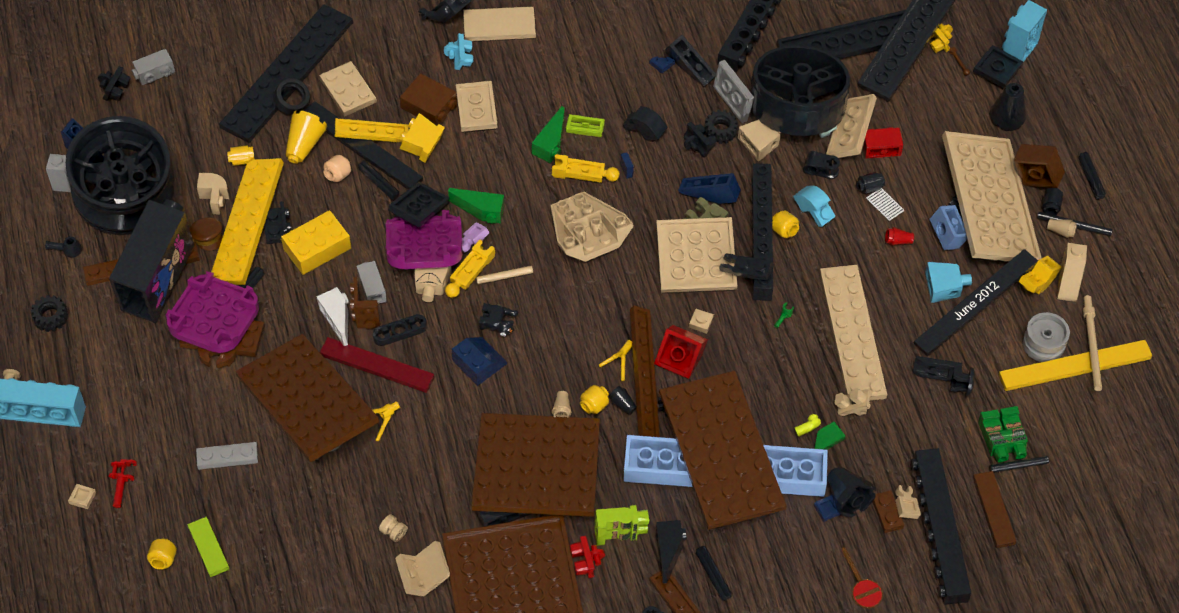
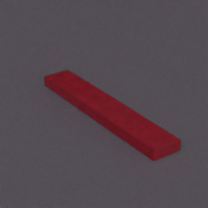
[320,337,434,393]

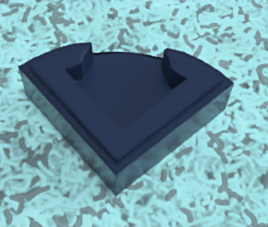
[649,56,675,73]

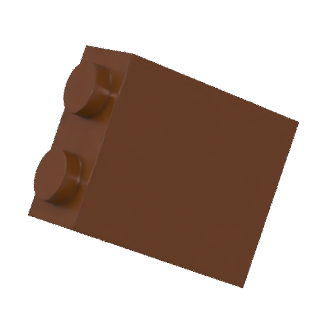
[400,73,457,126]

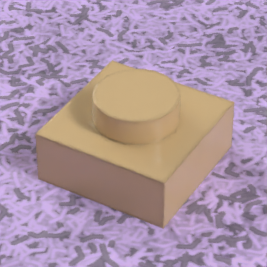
[689,309,714,334]

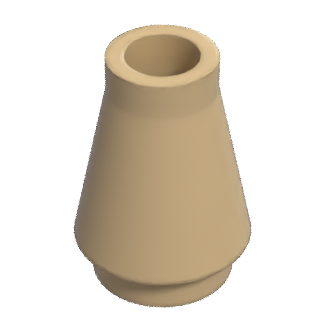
[1047,219,1077,238]
[552,391,572,418]

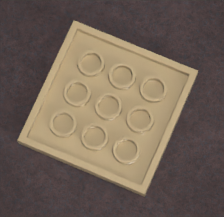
[656,217,737,293]

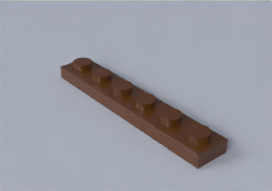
[83,242,200,286]

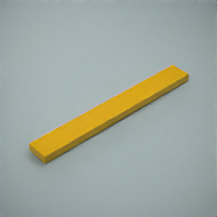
[999,340,1152,391]

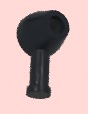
[45,236,82,258]

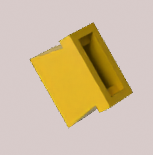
[399,113,445,163]

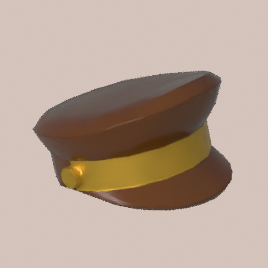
[190,217,223,251]

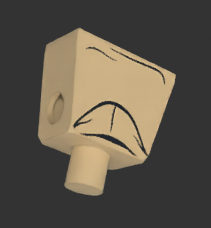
[415,266,451,302]

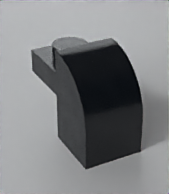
[623,106,668,140]

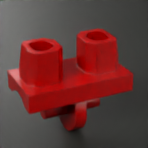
[570,536,605,578]

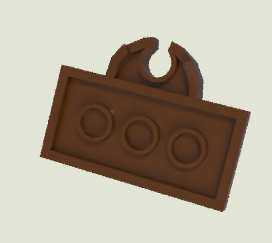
[179,320,265,368]

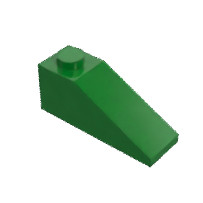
[532,106,565,163]
[448,188,504,224]

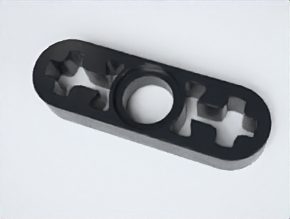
[373,314,427,346]

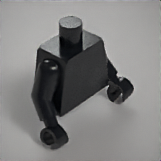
[418,0,472,23]

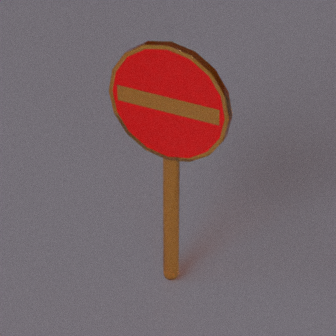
[842,547,883,609]

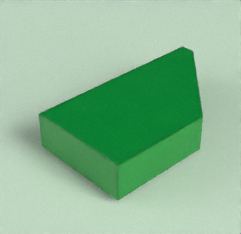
[815,422,846,450]

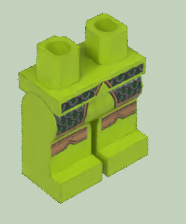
[594,505,649,546]

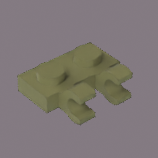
[684,197,729,219]

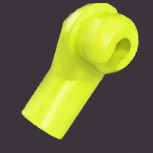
[795,414,821,436]

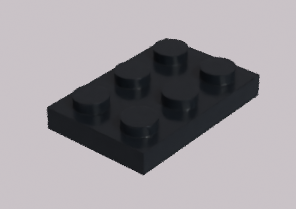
[388,182,450,227]

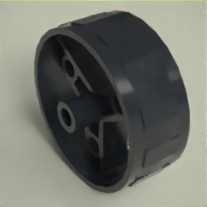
[750,45,850,136]

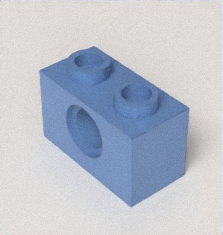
[930,205,967,250]

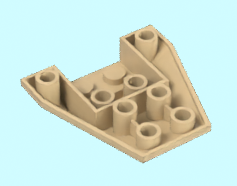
[551,192,633,262]

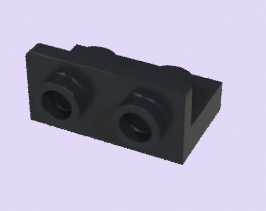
[264,201,292,244]

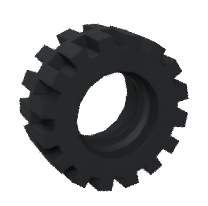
[705,110,738,144]
[31,295,68,332]

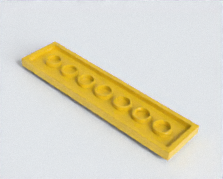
[211,158,284,285]

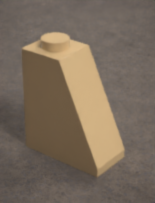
[1057,243,1087,302]

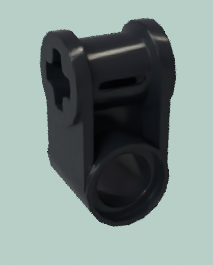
[803,151,840,179]

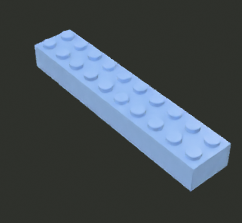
[624,435,828,497]

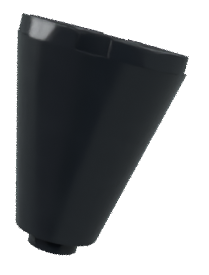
[990,83,1026,131]

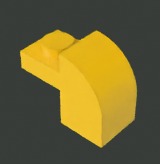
[1019,256,1062,294]

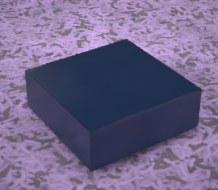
[620,152,634,179]
[814,495,841,522]

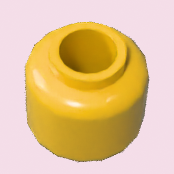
[772,210,799,238]
[580,385,609,414]
[147,538,177,569]

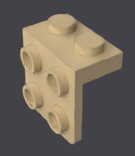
[395,541,450,596]

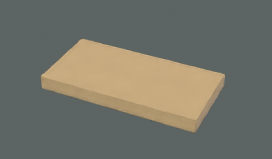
[463,7,536,41]
[826,94,877,158]

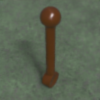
[949,47,970,76]

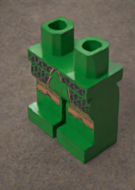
[978,406,1028,463]

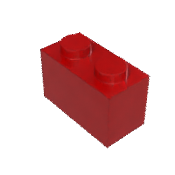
[863,127,903,159]

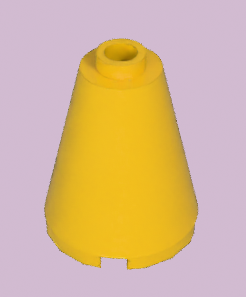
[285,111,327,164]

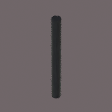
[1037,212,1113,236]

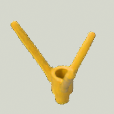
[372,401,400,441]

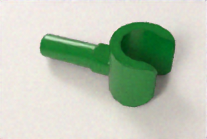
[774,302,794,328]

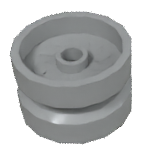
[1023,312,1070,362]

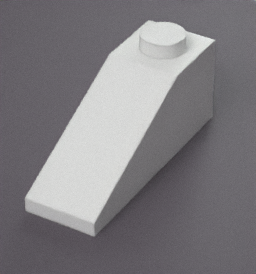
[317,287,349,346]

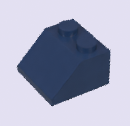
[452,337,507,386]

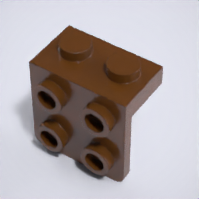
[350,277,380,329]

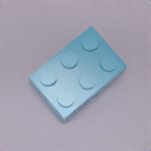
[1002,0,1047,62]

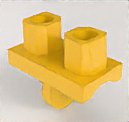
[930,23,953,53]

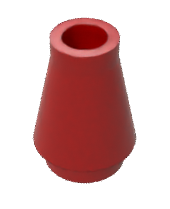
[885,227,914,245]

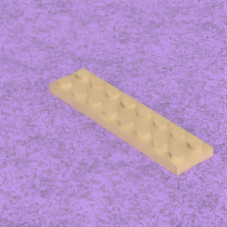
[819,265,887,402]

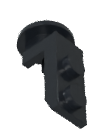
[913,356,975,396]

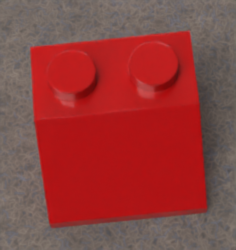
[654,325,708,379]

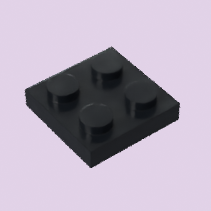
[973,45,1023,89]

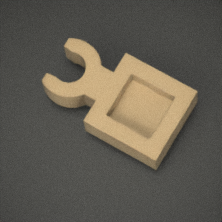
[895,485,921,519]

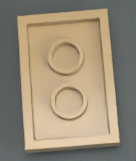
[319,61,377,117]
[456,81,498,132]

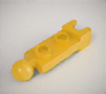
[552,154,620,183]
[445,240,495,298]

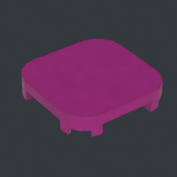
[386,210,463,269]
[166,271,259,353]

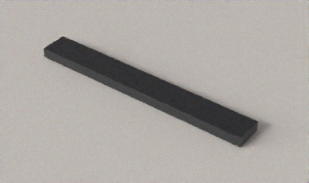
[304,101,423,190]

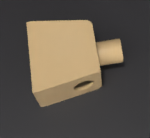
[738,120,781,161]

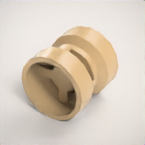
[379,514,408,542]

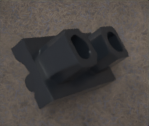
[98,66,131,101]
[683,122,716,158]

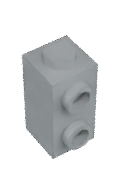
[131,49,175,85]
[46,154,71,192]
[356,261,387,304]

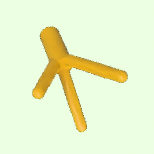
[599,340,632,381]

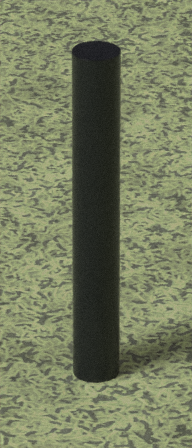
[989,456,1049,472]

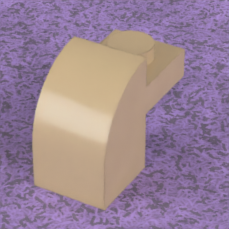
[197,173,229,214]

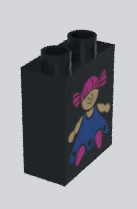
[109,199,194,323]

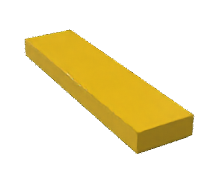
[335,118,408,142]

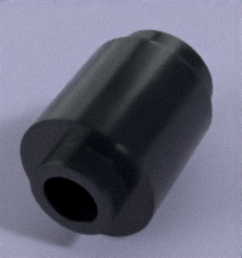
[856,172,885,194]
[1042,188,1063,215]

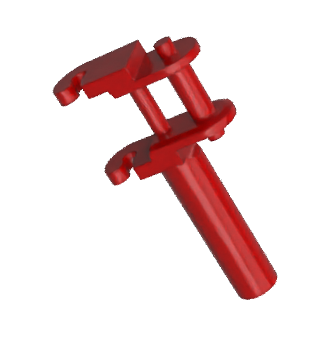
[109,459,137,508]

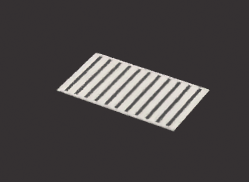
[866,188,905,221]

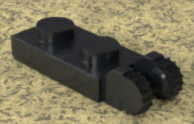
[719,253,774,281]

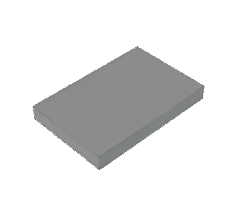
[713,60,754,123]

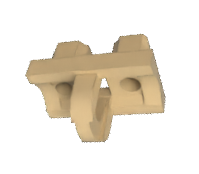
[835,388,872,416]

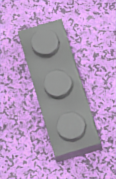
[196,442,258,470]

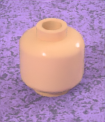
[323,155,351,182]

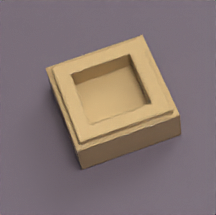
[68,484,96,509]

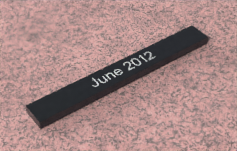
[914,249,1038,357]

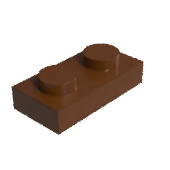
[872,490,904,533]

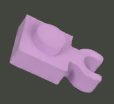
[462,222,489,253]

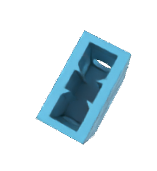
[925,262,972,303]

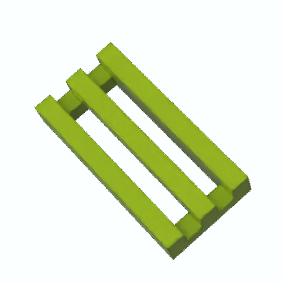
[566,114,605,137]

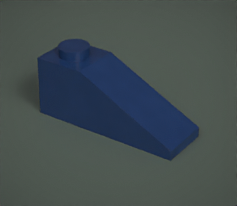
[678,173,741,204]

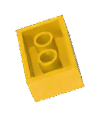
[281,210,351,275]

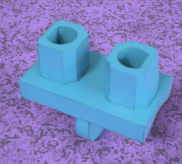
[444,33,473,70]

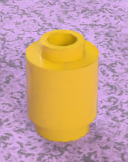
[227,145,255,166]

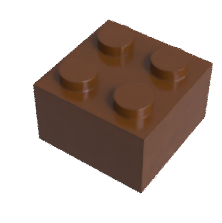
[1014,144,1065,188]

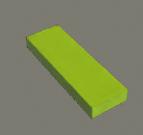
[187,517,229,577]

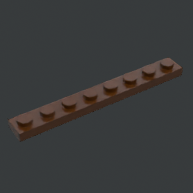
[630,306,660,437]

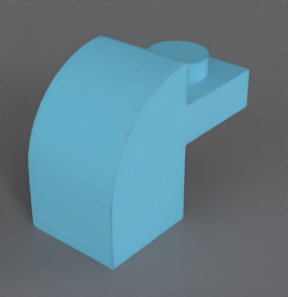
[793,186,835,227]

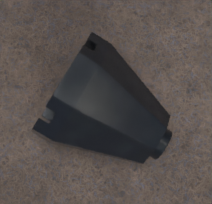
[827,467,875,517]

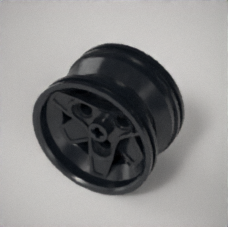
[65,116,174,235]

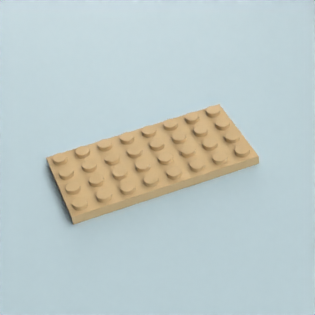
[942,131,1041,261]

